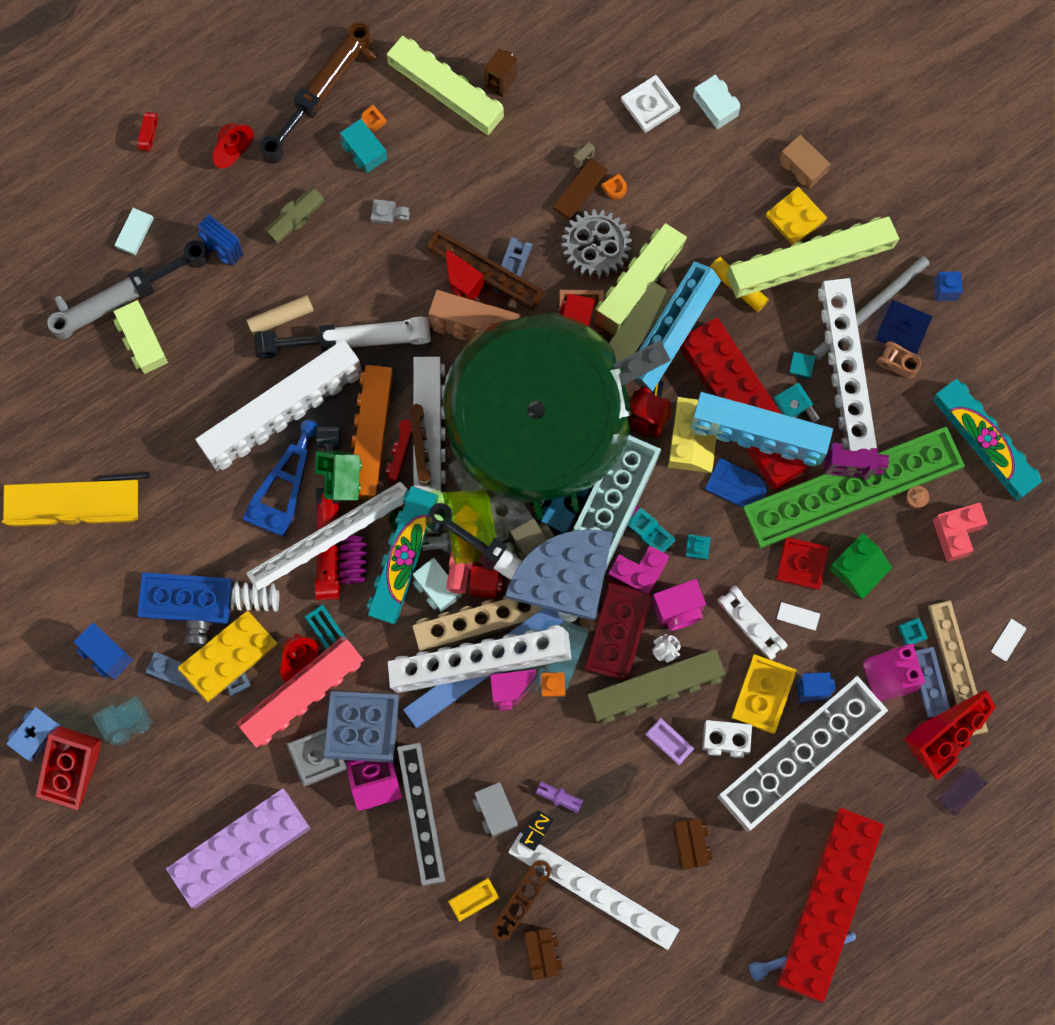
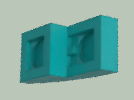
[627,508,675,553]

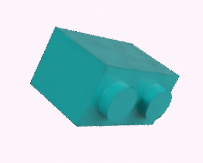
[340,119,388,173]

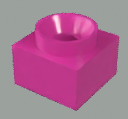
[651,579,706,631]

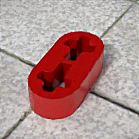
[138,111,158,152]

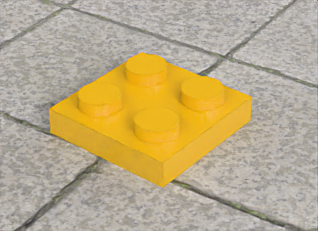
[766,187,827,245]

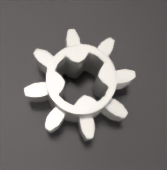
[653,634,681,663]

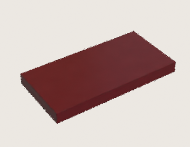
[584,582,653,681]

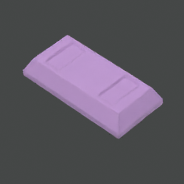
[645,718,694,765]

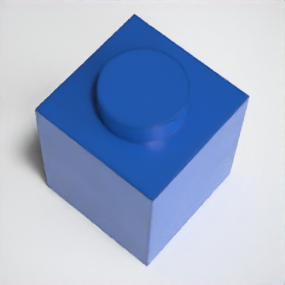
[934,271,963,301]

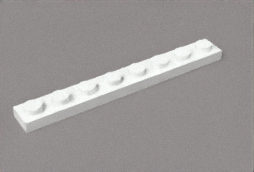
[246,482,407,590]
[508,832,679,950]

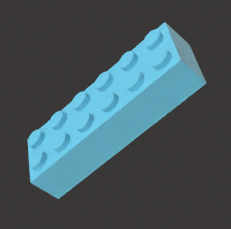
[690,392,833,466]

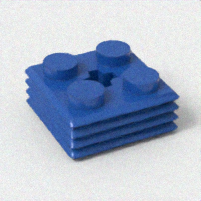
[197,214,244,266]

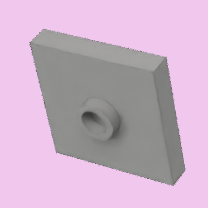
[287,728,347,787]

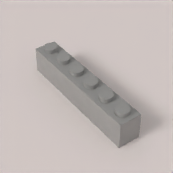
[397,743,446,887]

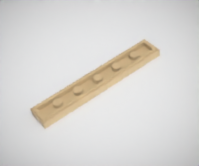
[928,600,988,736]

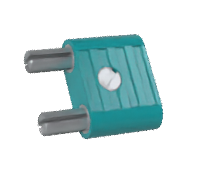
[772,383,819,422]

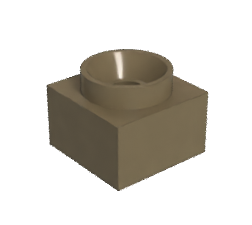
[510,518,555,561]

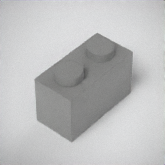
[472,782,518,837]

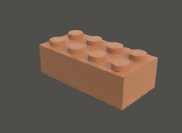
[428,290,521,340]

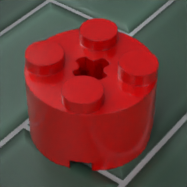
[627,387,672,438]

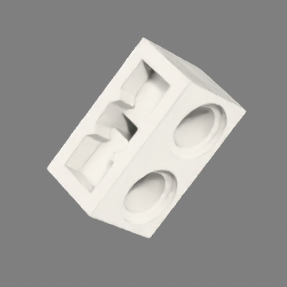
[702,720,752,758]

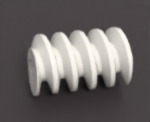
[231,582,279,612]

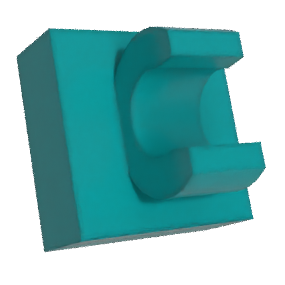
[685,534,711,561]

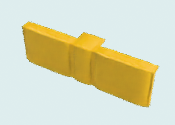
[2,480,138,527]

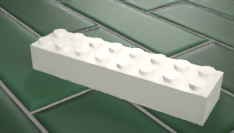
[195,339,362,471]
[717,676,888,833]

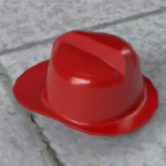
[212,123,254,168]
[280,633,318,682]

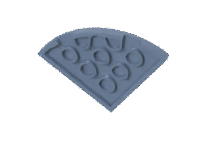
[505,530,613,620]

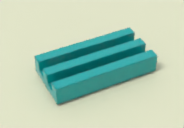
[304,604,346,649]

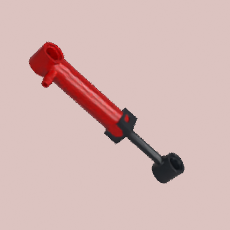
[315,426,341,600]

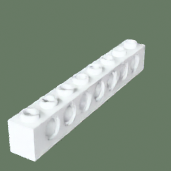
[818,278,877,451]
[388,626,572,693]

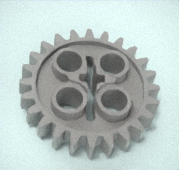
[561,209,632,279]

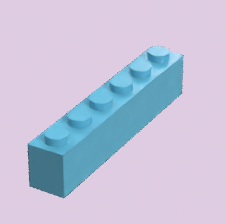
[633,261,721,391]

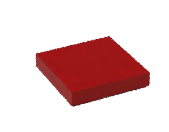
[776,537,829,591]

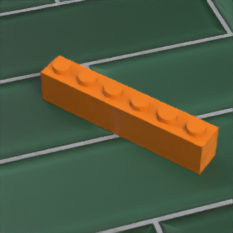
[351,365,393,500]

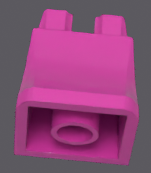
[863,643,925,701]

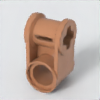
[876,341,921,379]

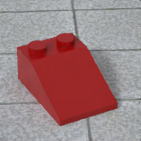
[35,726,102,811]

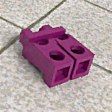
[824,443,889,480]

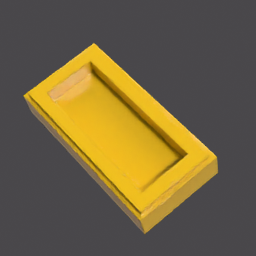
[448,878,499,922]

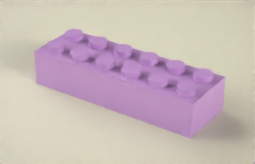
[166,788,311,909]

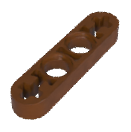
[492,860,552,941]

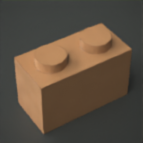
[779,135,831,189]

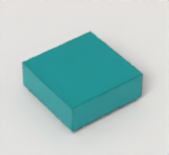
[789,352,815,379]
[897,618,928,645]

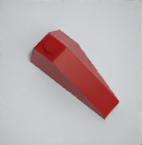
[904,690,996,781]

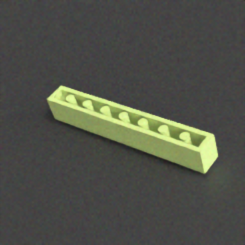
[726,217,899,298]

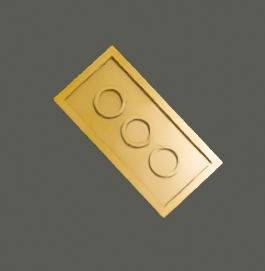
[178,611,277,703]

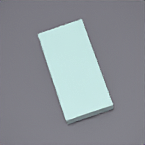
[114,208,154,256]

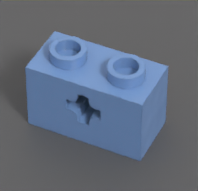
[7,707,61,763]

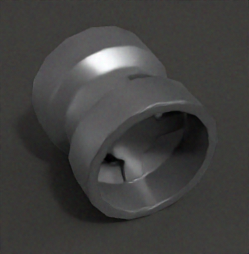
[184,620,209,647]

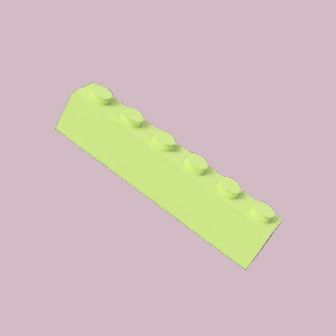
[387,36,504,135]
[593,223,687,335]

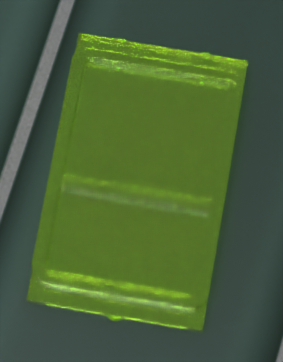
[443,490,496,564]

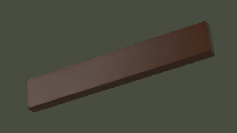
[425,229,545,311]

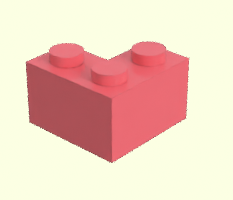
[933,503,988,562]

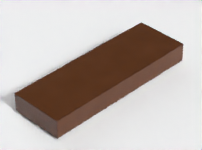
[553,158,608,220]

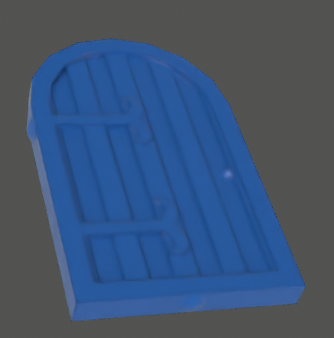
[705,458,766,507]

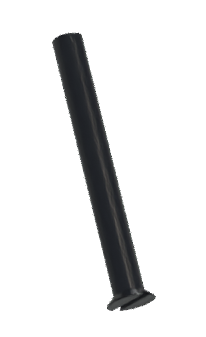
[98,471,150,481]

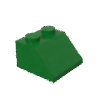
[829,533,892,600]

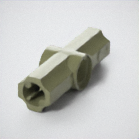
[264,187,325,244]

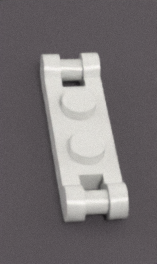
[717,585,788,660]

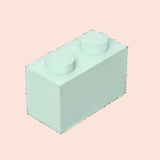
[693,75,740,129]
[412,558,462,613]

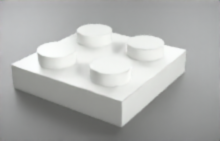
[621,75,681,133]

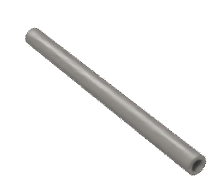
[812,256,930,360]

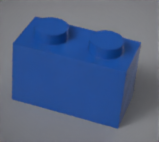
[796,672,835,703]

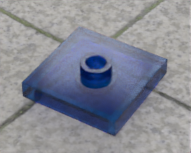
[875,299,933,355]

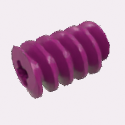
[339,536,368,585]

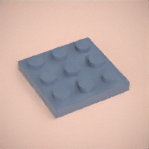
[324,691,399,763]

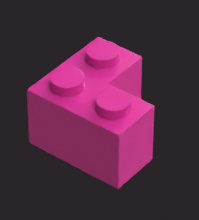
[607,546,670,594]

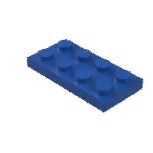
[137,572,233,624]

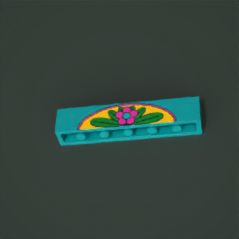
[932,379,1042,502]
[367,486,439,624]

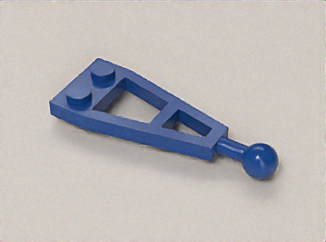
[243,420,317,538]

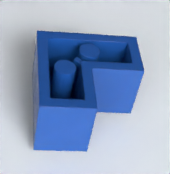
[74,623,133,680]

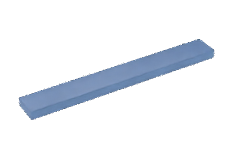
[403,608,565,728]

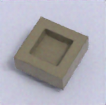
[573,142,595,170]

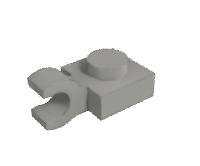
[371,199,410,225]

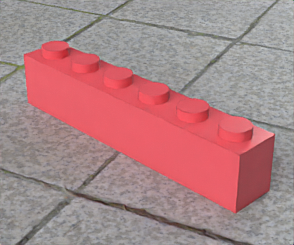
[237,636,363,748]

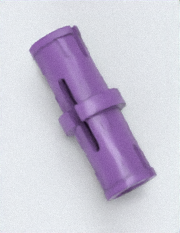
[536,781,583,813]

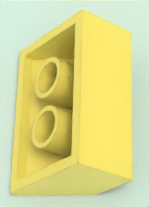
[668,397,716,473]

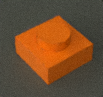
[541,672,565,697]

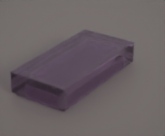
[938,767,988,816]

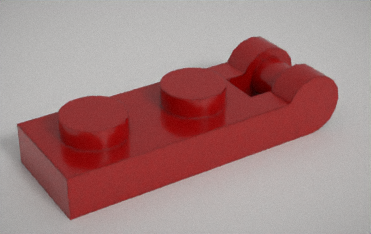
[386,419,413,484]

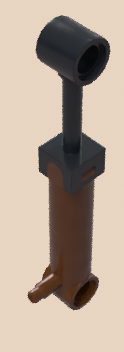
[260,22,377,164]

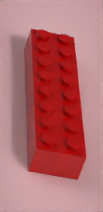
[679,317,812,491]
[776,808,885,1004]

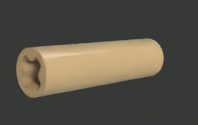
[247,295,314,336]

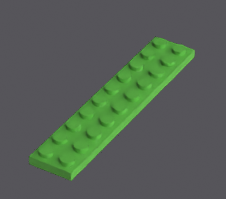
[743,426,965,549]

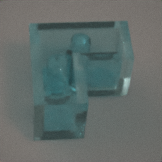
[92,696,154,746]

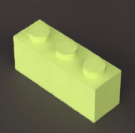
[113,300,168,374]

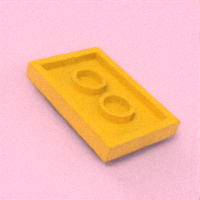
[731,654,797,735]

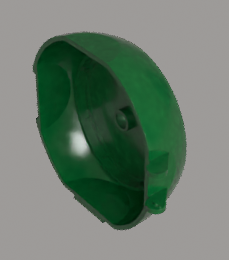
[442,312,631,520]

